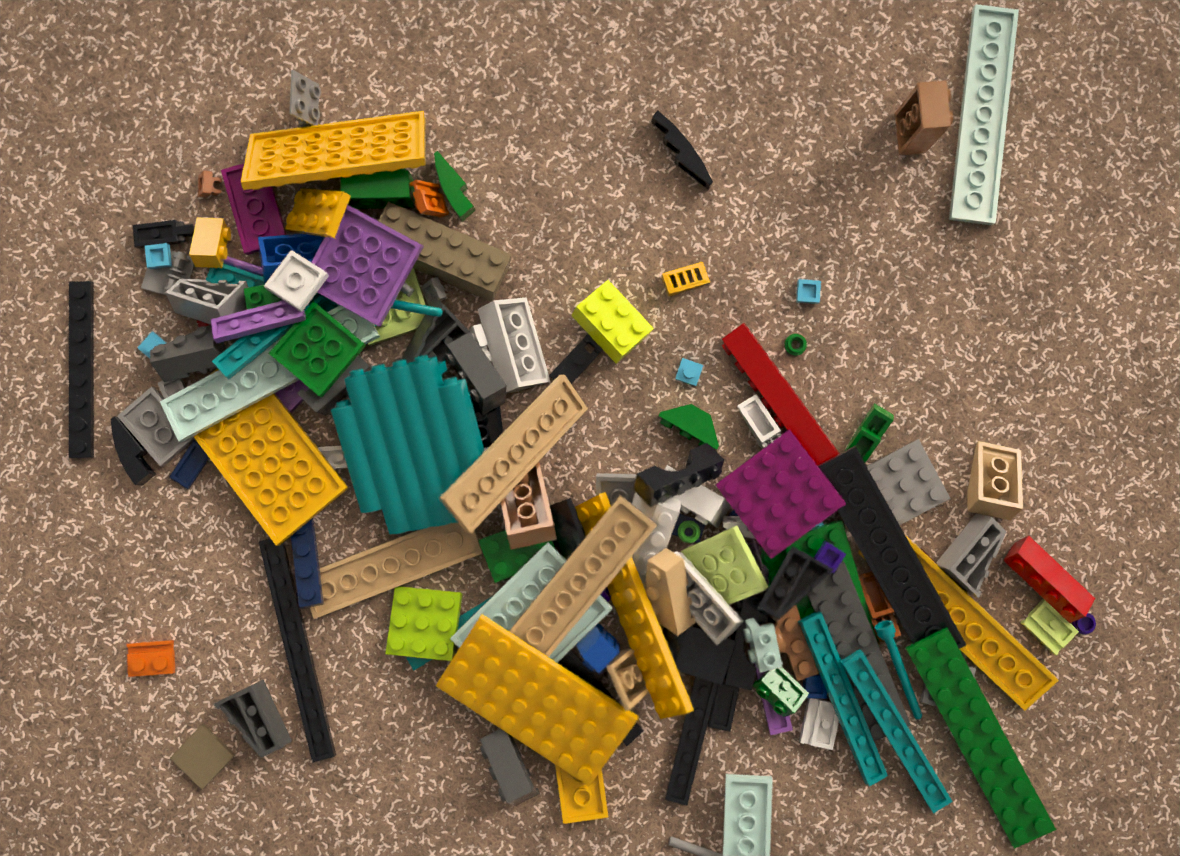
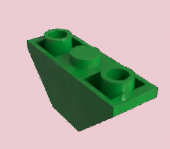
[658,404,719,450]

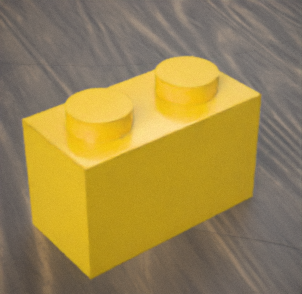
[189,217,231,268]

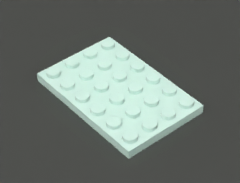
[450,542,613,663]

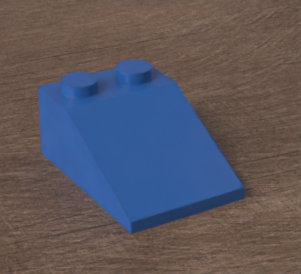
[258,234,325,285]

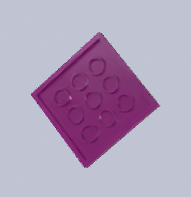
[715,429,846,559]

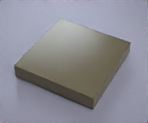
[170,724,235,790]

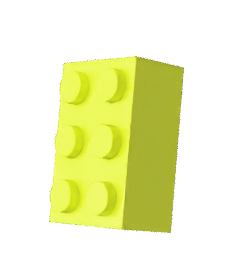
[571,280,654,364]

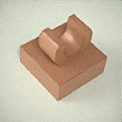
[198,170,222,198]

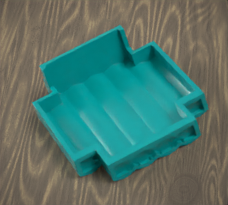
[331,355,485,534]

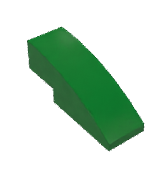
[434,151,476,222]
[845,403,894,463]

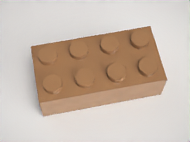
[895,80,953,156]
[501,461,556,550]

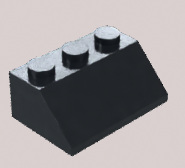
[549,498,585,561]

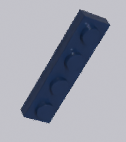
[291,518,324,609]

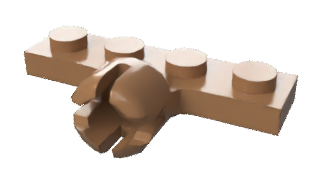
[774,605,818,681]

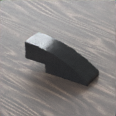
[111,416,156,486]

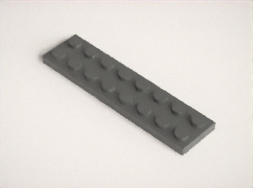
[807,561,911,741]

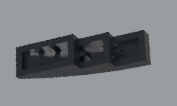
[651,110,713,190]

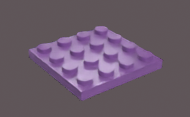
[311,205,424,327]

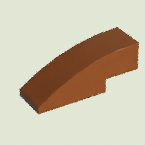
[858,571,901,645]

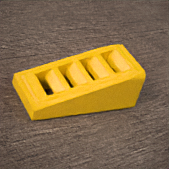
[661,262,710,297]

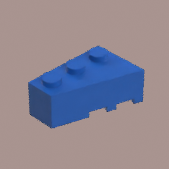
[576,622,620,673]

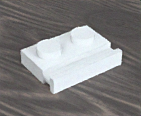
[799,698,839,750]

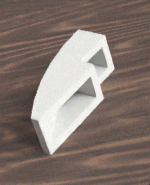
[737,394,782,449]

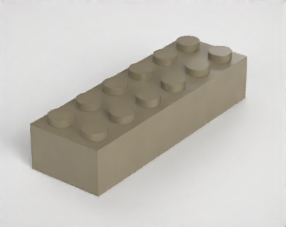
[378,202,512,302]

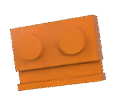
[409,179,449,217]
[126,640,175,677]

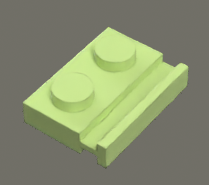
[1020,599,1079,655]

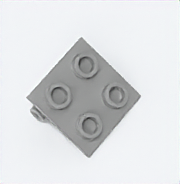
[289,70,321,127]
[141,251,194,295]

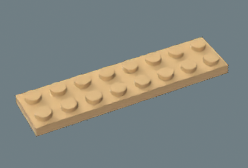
[440,375,588,533]
[509,495,657,657]
[309,523,483,619]

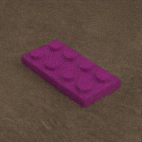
[221,163,287,255]

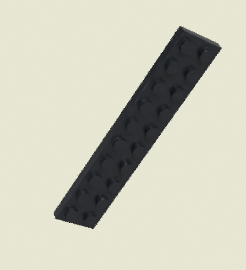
[817,446,967,649]

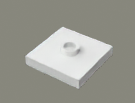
[264,250,329,312]

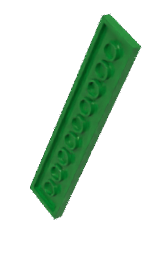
[905,628,1056,849]

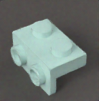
[743,618,782,673]

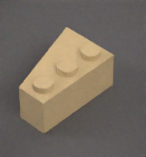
[645,548,696,636]

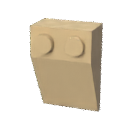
[967,441,1023,521]
[607,647,649,711]

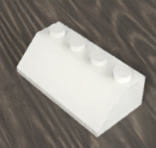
[478,298,551,393]
[632,492,681,588]
[674,551,744,645]

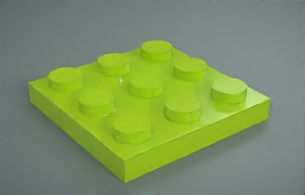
[385,586,463,661]

